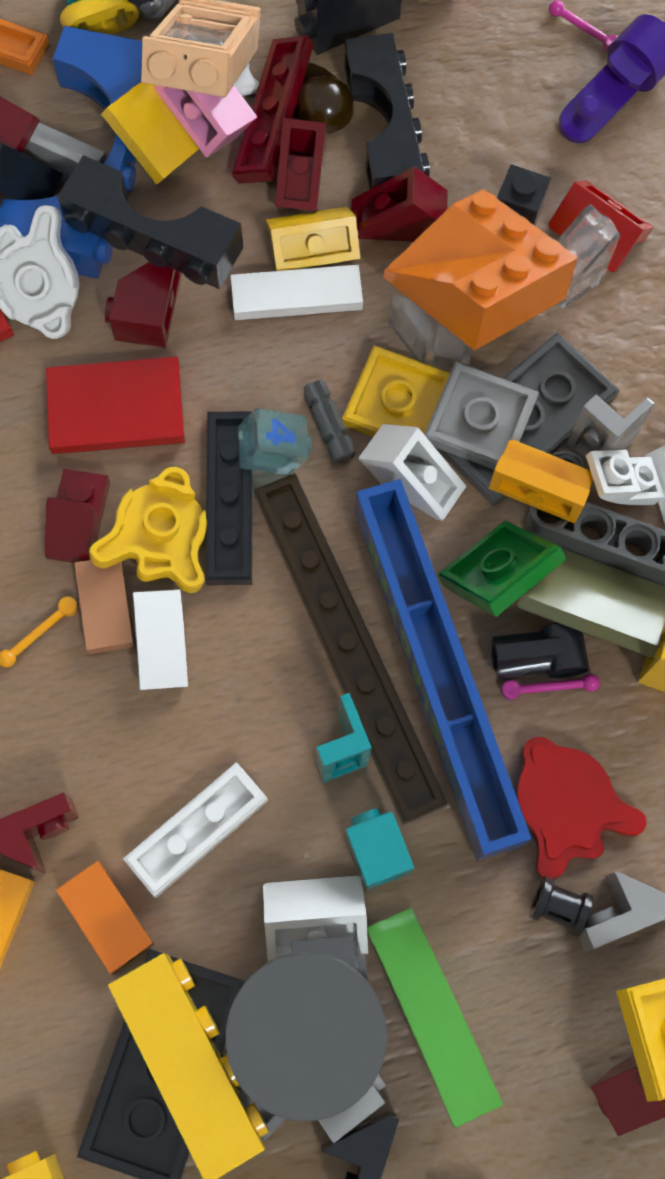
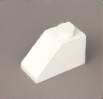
[358,424,466,521]

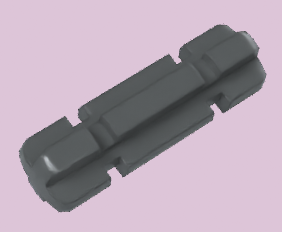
[304,380,355,463]

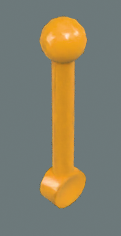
[0,596,78,668]

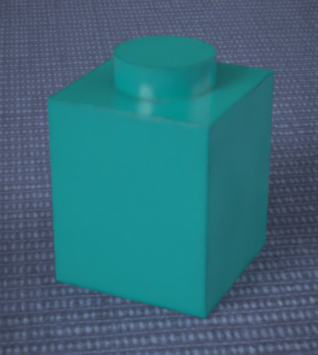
[344,809,414,891]

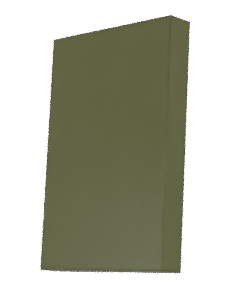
[517,548,665,658]

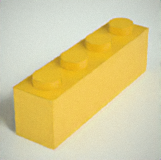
[108,953,270,1179]

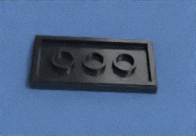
[77,949,245,1179]

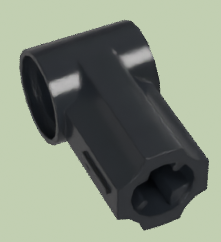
[491,623,590,679]

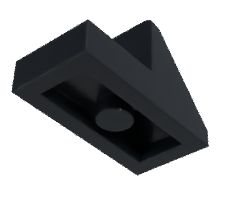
[321,1112,399,1179]

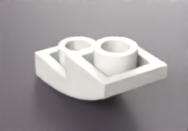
[586,450,665,505]
[133,589,188,690]

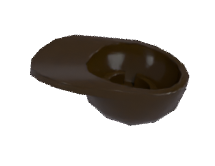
[293,63,354,134]

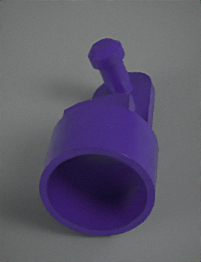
[559,14,665,143]

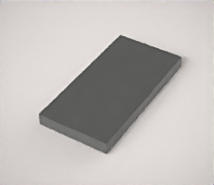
[435,332,620,506]

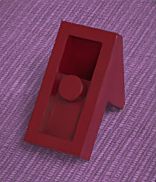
[275,118,326,212]
[45,469,110,563]
[0,792,79,874]

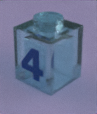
[238,408,312,475]

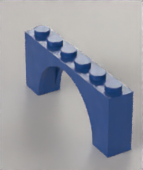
[0,26,142,279]

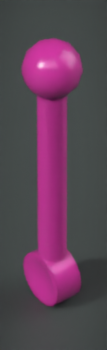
[549,0,618,52]
[501,673,600,700]

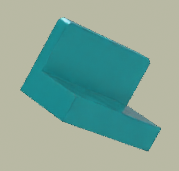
[316,693,372,783]

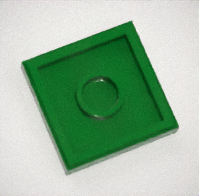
[437,520,566,617]

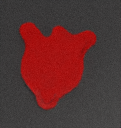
[516,737,647,880]

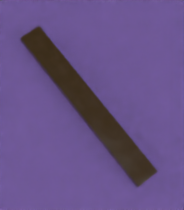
[254,473,448,826]

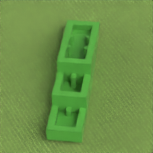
[367,908,503,1128]

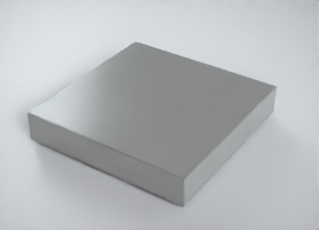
[425,362,539,470]

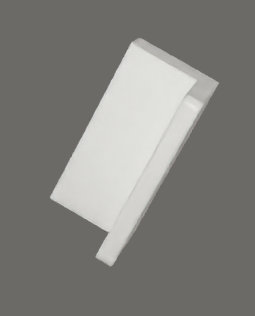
[263,876,368,962]

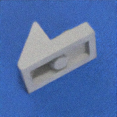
[578,872,665,951]

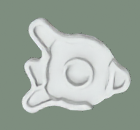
[0,205,80,339]

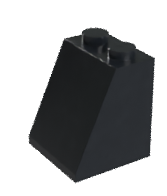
[294,0,401,55]

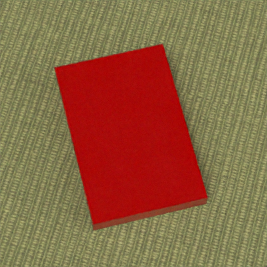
[46,357,185,454]

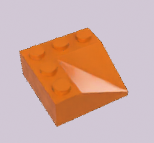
[383,189,578,351]

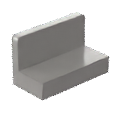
[23,123,107,183]
[566,394,655,464]

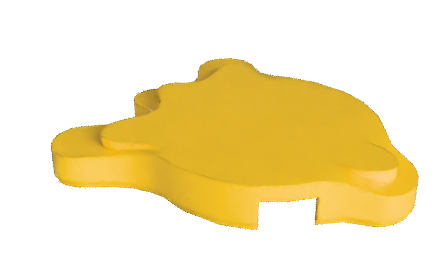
[89,467,207,593]

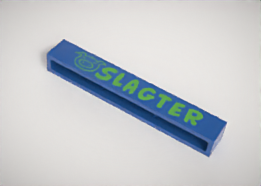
[355,479,532,861]

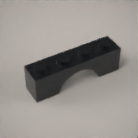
[344,33,430,190]
[57,155,243,289]

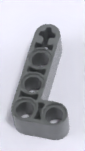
[523,450,665,586]

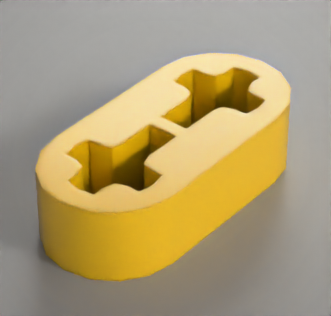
[60,0,139,35]

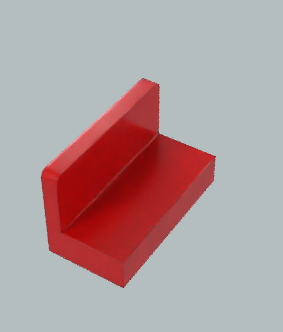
[548,180,654,272]

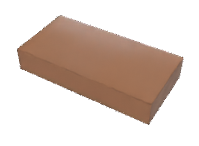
[75,560,135,655]

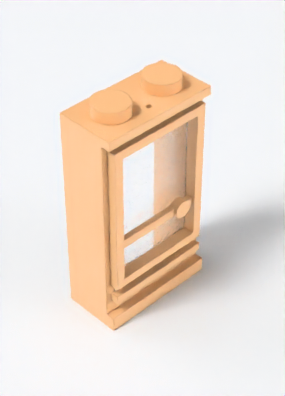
[141,0,261,97]

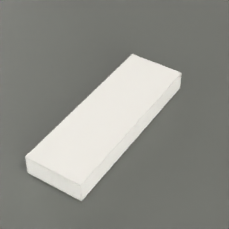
[231,265,363,320]
[123,762,268,898]

